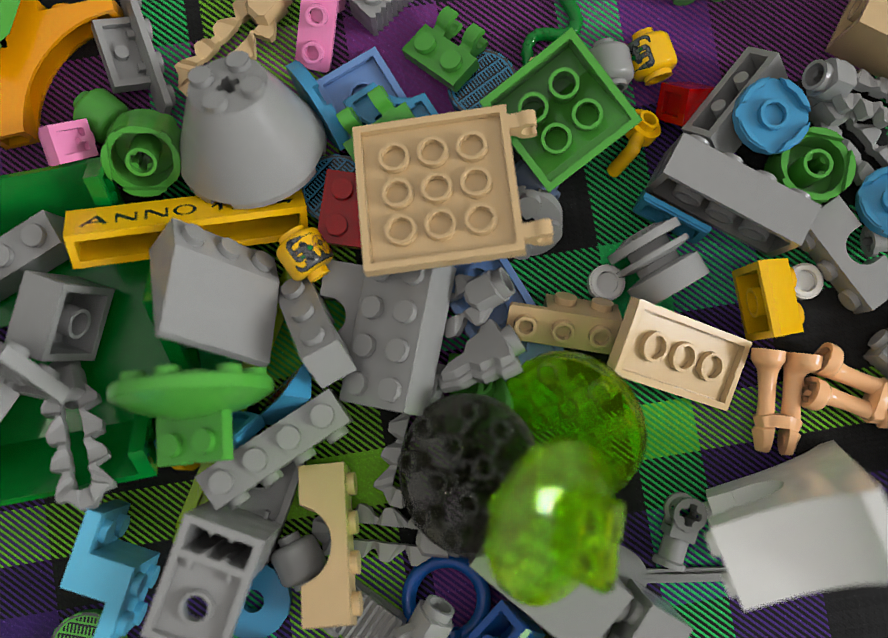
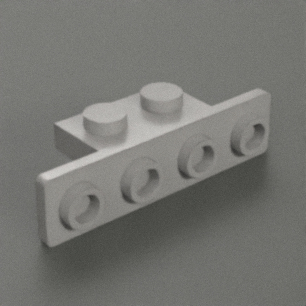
[91,0,176,115]

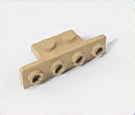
[506,292,623,355]

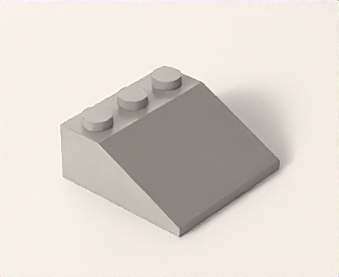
[149,217,280,367]

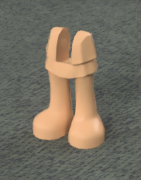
[801,342,888,429]
[750,348,824,455]

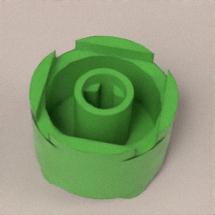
[100,109,181,197]
[764,127,856,205]

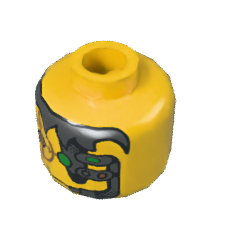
[627,27,678,86]
[276,224,333,283]

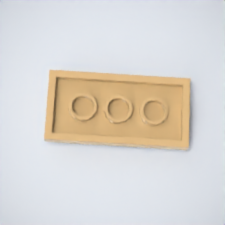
[605,297,753,411]

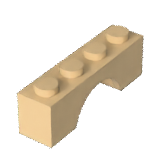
[298,462,363,629]

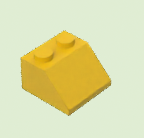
[732,258,805,341]

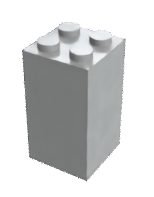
[468,492,634,638]

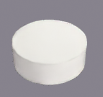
[792,263,824,300]
[587,264,625,301]

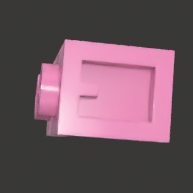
[295,0,346,73]
[38,118,99,167]

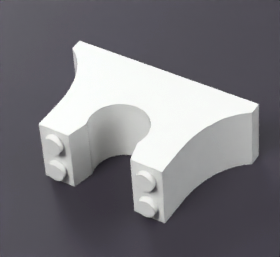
[702,440,888,611]

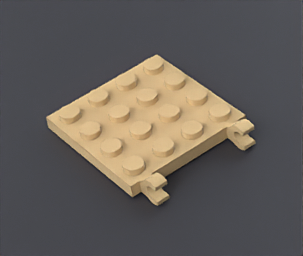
[352,104,553,277]

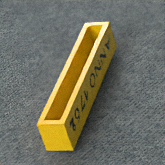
[63,189,309,270]

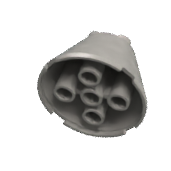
[179,51,327,209]

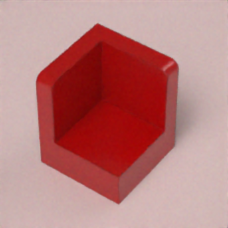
[655,82,715,126]

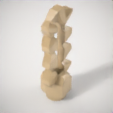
[174,0,293,97]

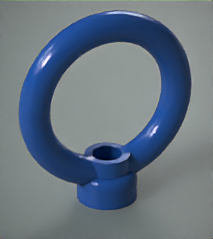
[401,555,491,638]

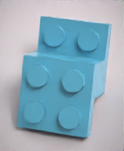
[59,499,160,638]

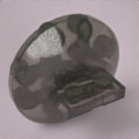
[398,393,544,557]

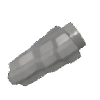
[437,318,526,393]

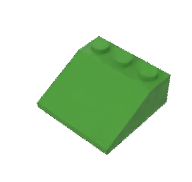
[479,28,642,193]

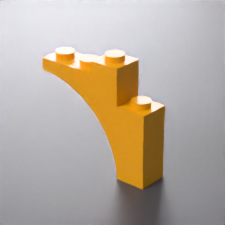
[0,0,125,150]

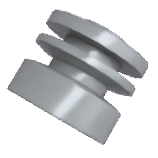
[607,216,710,305]

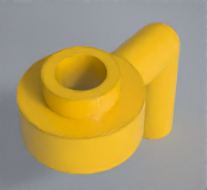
[607,109,661,178]

